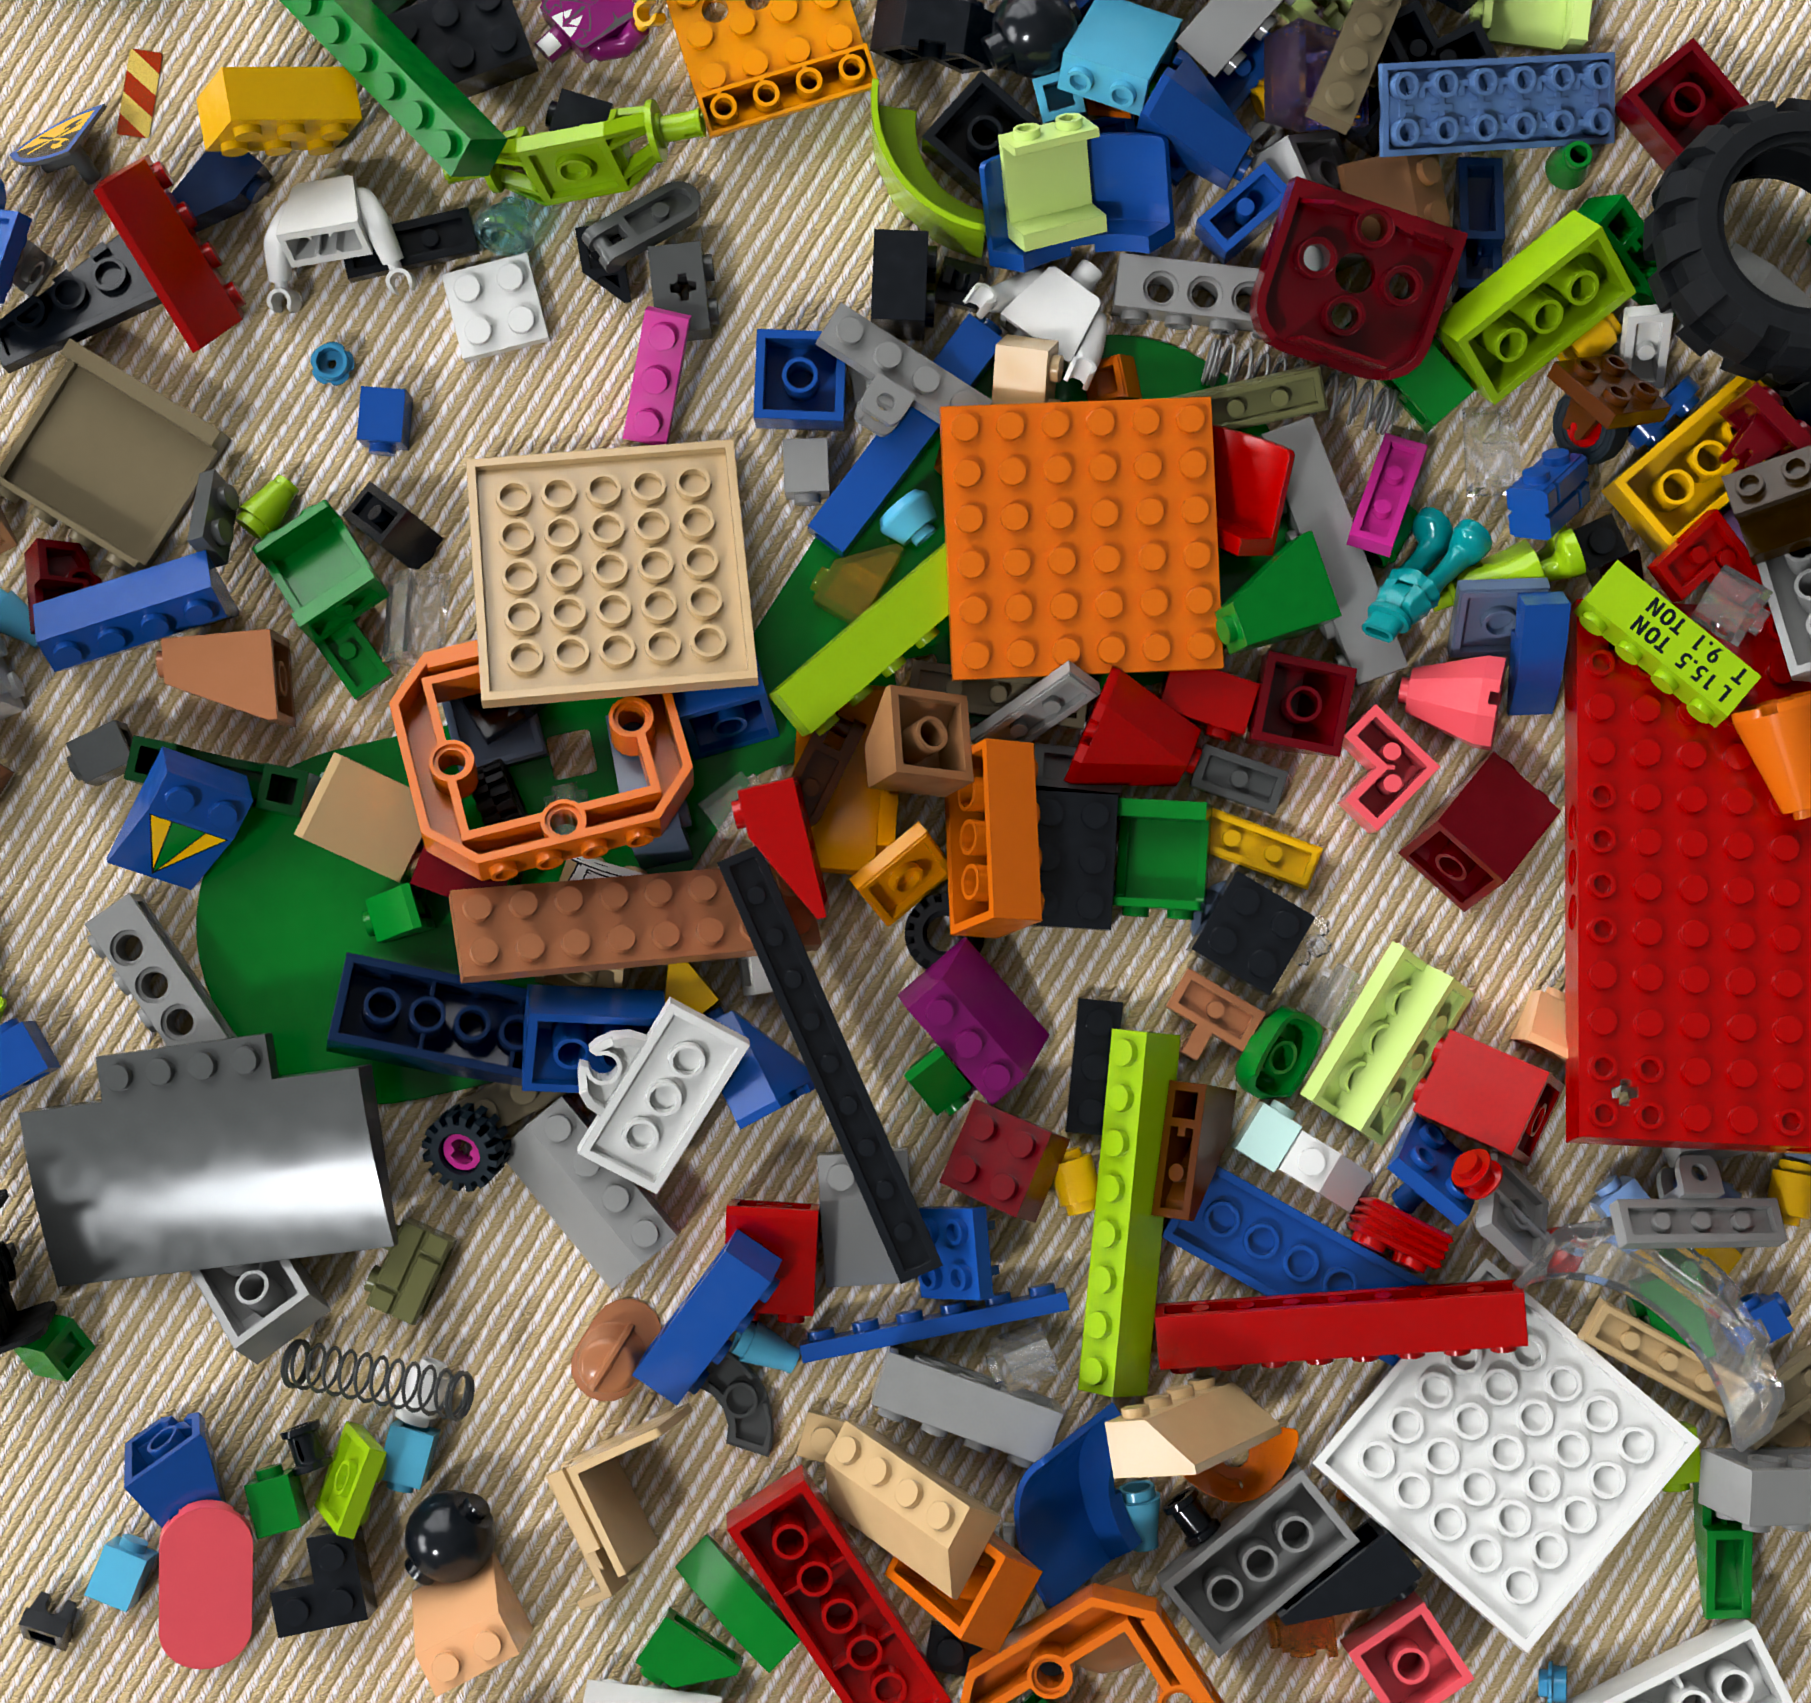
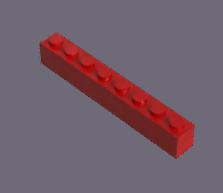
[1155,1279,1528,1374]

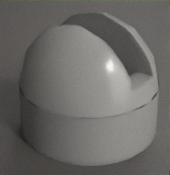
[1249,120,1285,155]

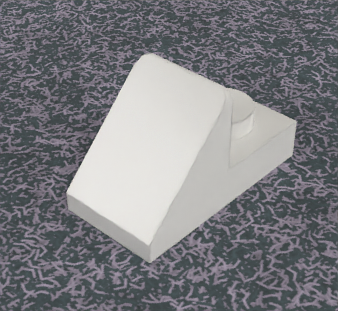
[1614,304,1674,389]

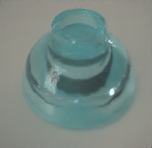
[474,196,536,257]

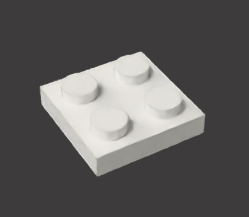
[441,252,551,363]

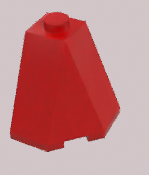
[1063,666,1202,786]

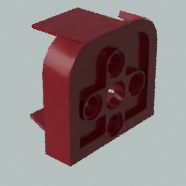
[1249,176,1468,381]

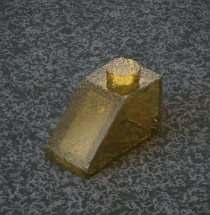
[810,543,904,624]

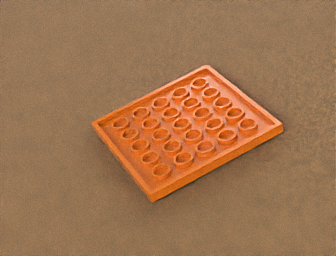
[939,397,1224,681]

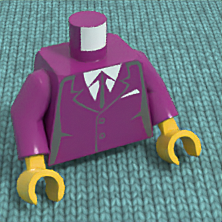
[535,0,666,64]

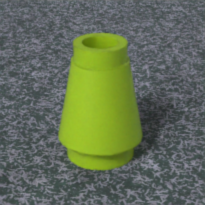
[235,474,299,541]

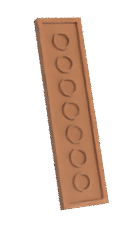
[449,864,822,983]

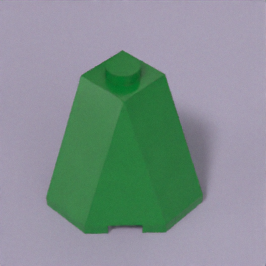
[1215,531,1342,655]

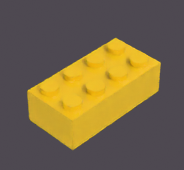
[1601,375,1794,557]

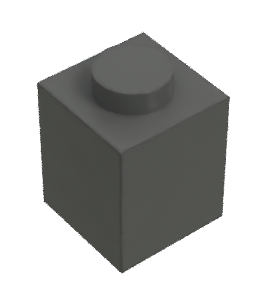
[66,720,133,787]

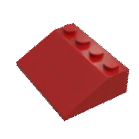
[731,775,830,919]

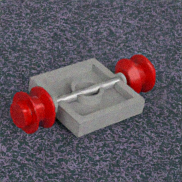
[1451,1148,1581,1279]

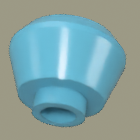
[880,489,937,547]

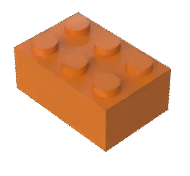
[884,1532,1043,1653]

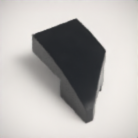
[575,225,632,304]

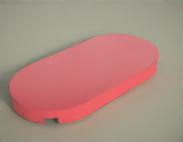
[159,1500,253,1669]

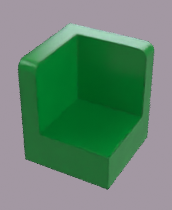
[13,1314,96,1382]

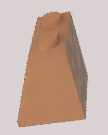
[156,629,296,728]

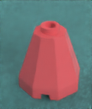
[1398,655,1507,751]

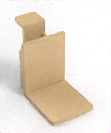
[545,1403,693,1610]

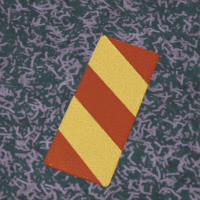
[117,49,162,138]

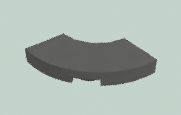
[701,1349,774,1457]

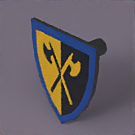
[10,103,107,185]

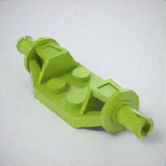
[442,99,706,206]

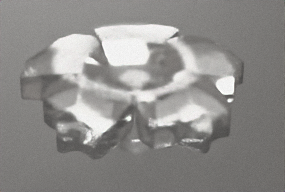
[1292,915,1332,966]

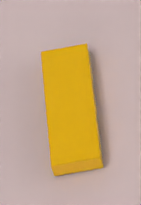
[1209,807,1323,890]

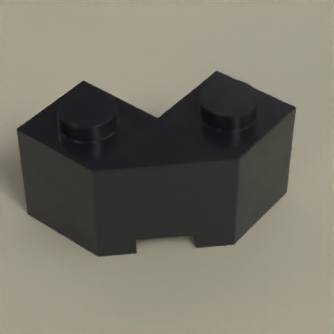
[870,0,994,74]

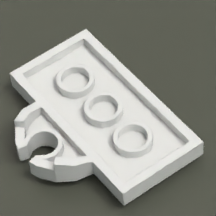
[577,997,750,1194]

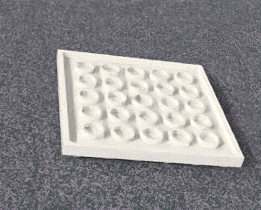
[1311,1258,1701,1653]

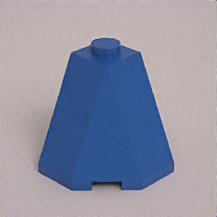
[1135,49,1253,191]
[705,1007,816,1130]
[124,1412,227,1528]

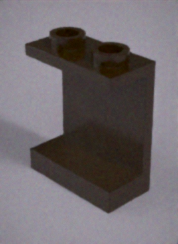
[1722,445,1811,565]

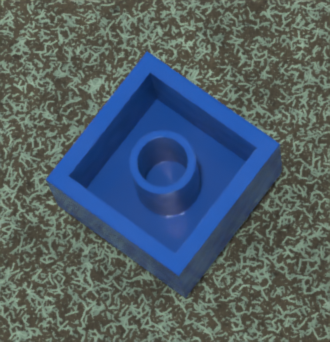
[753,329,847,431]

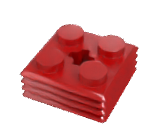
[1345,1196,1454,1274]

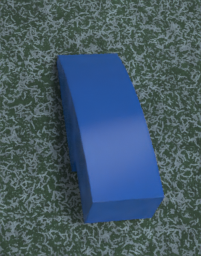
[1506,591,1571,716]

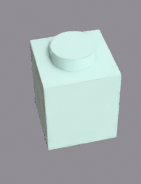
[1231,1099,1302,1173]

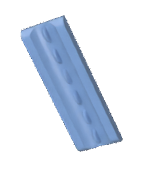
[1378,52,1615,157]

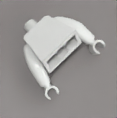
[264,168,417,313]
[963,259,1107,391]

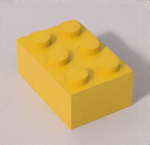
[196,67,362,157]

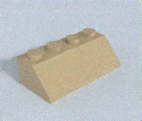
[1105,1375,1282,1479]
[824,1420,1001,1600]

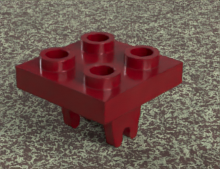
[1718,382,1811,473]

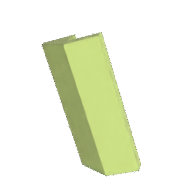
[1300,941,1474,1146]

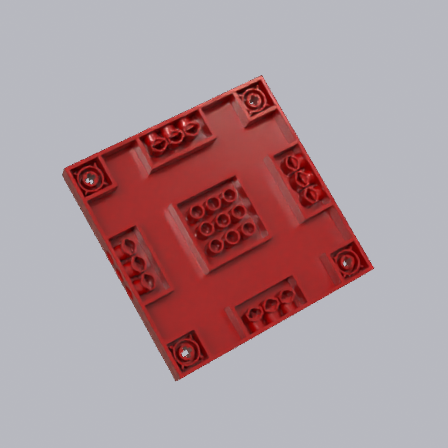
[1564,599,1811,1154]

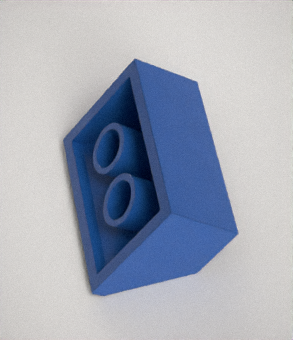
[522,984,665,1093]

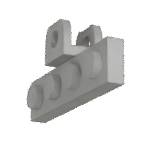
[815,303,993,437]
[1609,1155,1788,1249]

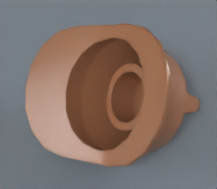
[571,1299,661,1401]

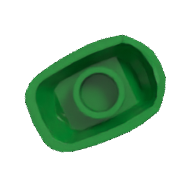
[1235,1005,1323,1099]

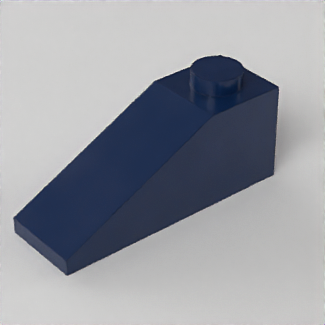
[172,151,273,233]

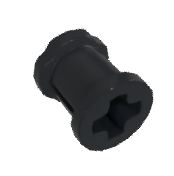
[280,1419,333,1476]
[1162,1486,1221,1548]

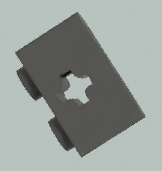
[647,241,720,341]

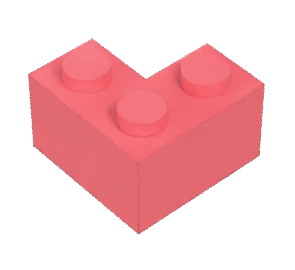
[1337,704,1440,834]

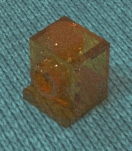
[1267,1611,1338,1658]

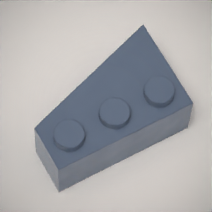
[605,715,693,870]

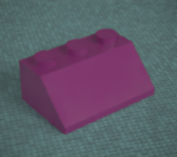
[897,937,1050,1106]

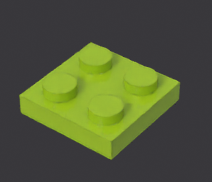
[314,1421,387,1539]

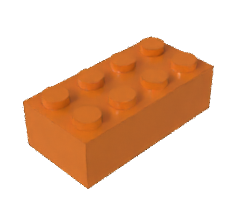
[945,738,1045,938]

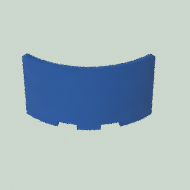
[979,132,1175,273]
[1014,1402,1143,1608]

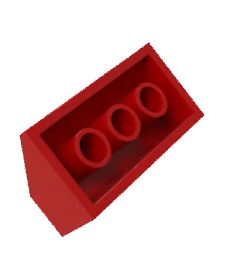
[93,155,246,353]

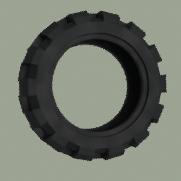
[1643,98,1811,385]

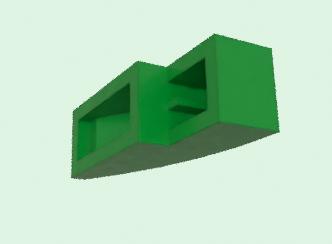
[1693,1482,1753,1619]
[675,1533,801,1673]

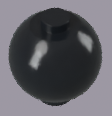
[981,0,1083,78]
[405,1490,496,1586]

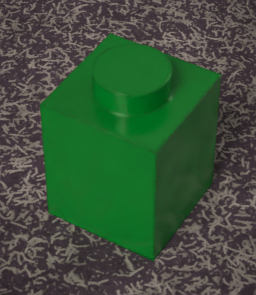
[244,1463,311,1539]

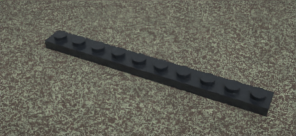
[717,846,943,1284]

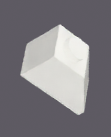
[1277,1130,1373,1213]

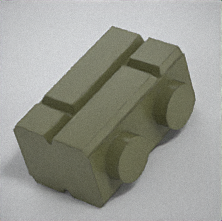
[364,1217,458,1325]

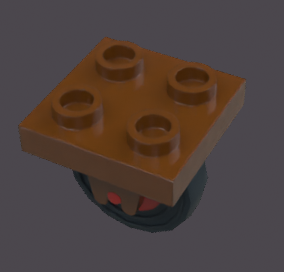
[1547,354,1672,465]

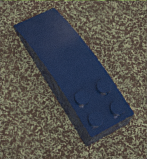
[326,952,527,1086]

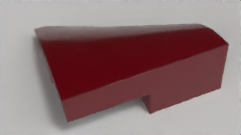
[24,538,102,634]

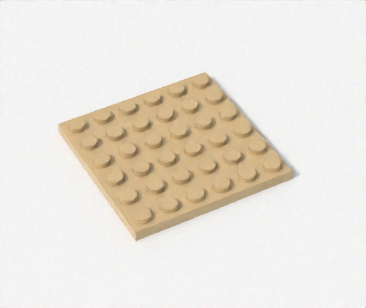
[466,439,758,709]

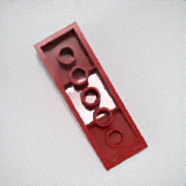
[726,1464,952,1703]

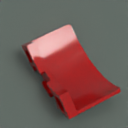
[1212,424,1295,556]

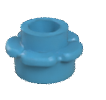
[310,342,354,386]
[1538,1661,1567,1703]

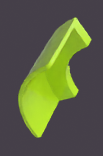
[871,78,986,259]

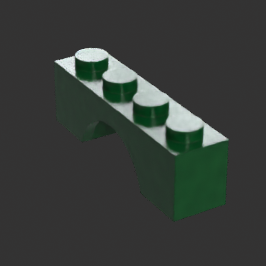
[123,735,321,819]

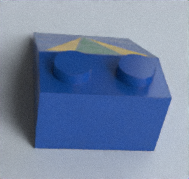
[106,746,253,890]

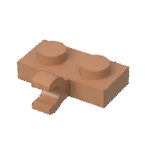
[1164,968,1266,1061]

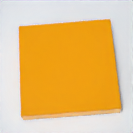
[849,821,948,927]

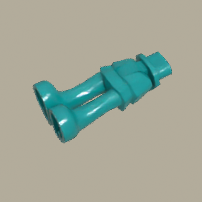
[1362,507,1492,643]

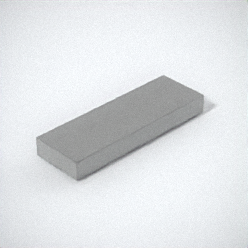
[970,660,1101,744]

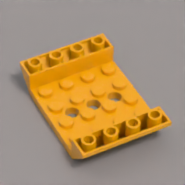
[666,0,880,139]

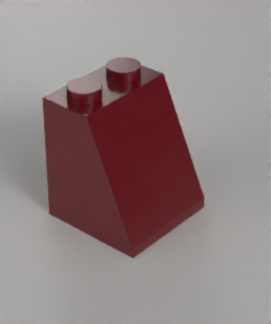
[1398,751,1561,912]

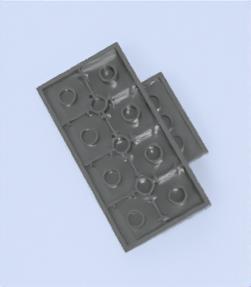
[19,1032,398,1287]

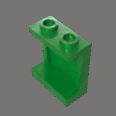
[252,500,390,645]
[1112,798,1212,920]

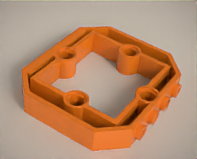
[389,640,694,881]
[960,1583,1225,1703]

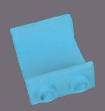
[1057,0,1183,116]

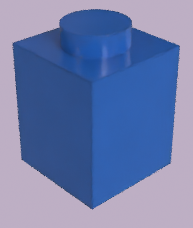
[357,386,413,456]

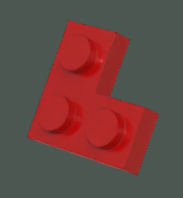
[1647,509,1763,609]

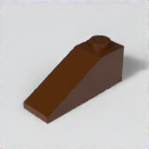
[1151,1080,1237,1221]

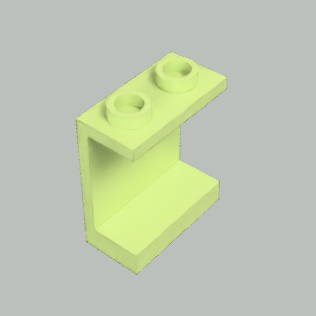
[1468,0,1592,54]
[998,113,1108,252]

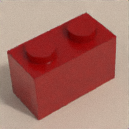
[1158,670,1260,742]

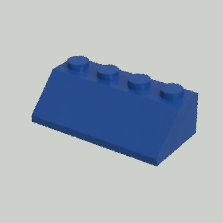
[33,550,239,672]

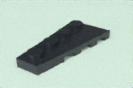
[0,234,162,374]

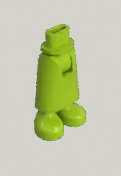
[1433,524,1586,612]

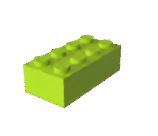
[1436,209,1637,405]

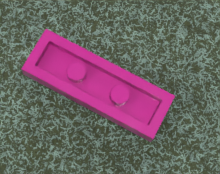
[622,306,692,445]
[1346,433,1428,558]

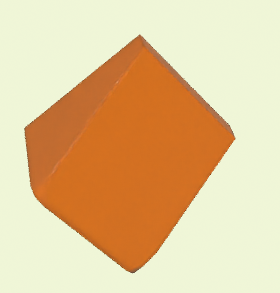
[1086,354,1142,401]

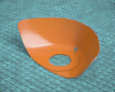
[1184,1427,1299,1503]

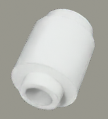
[394,1356,449,1428]

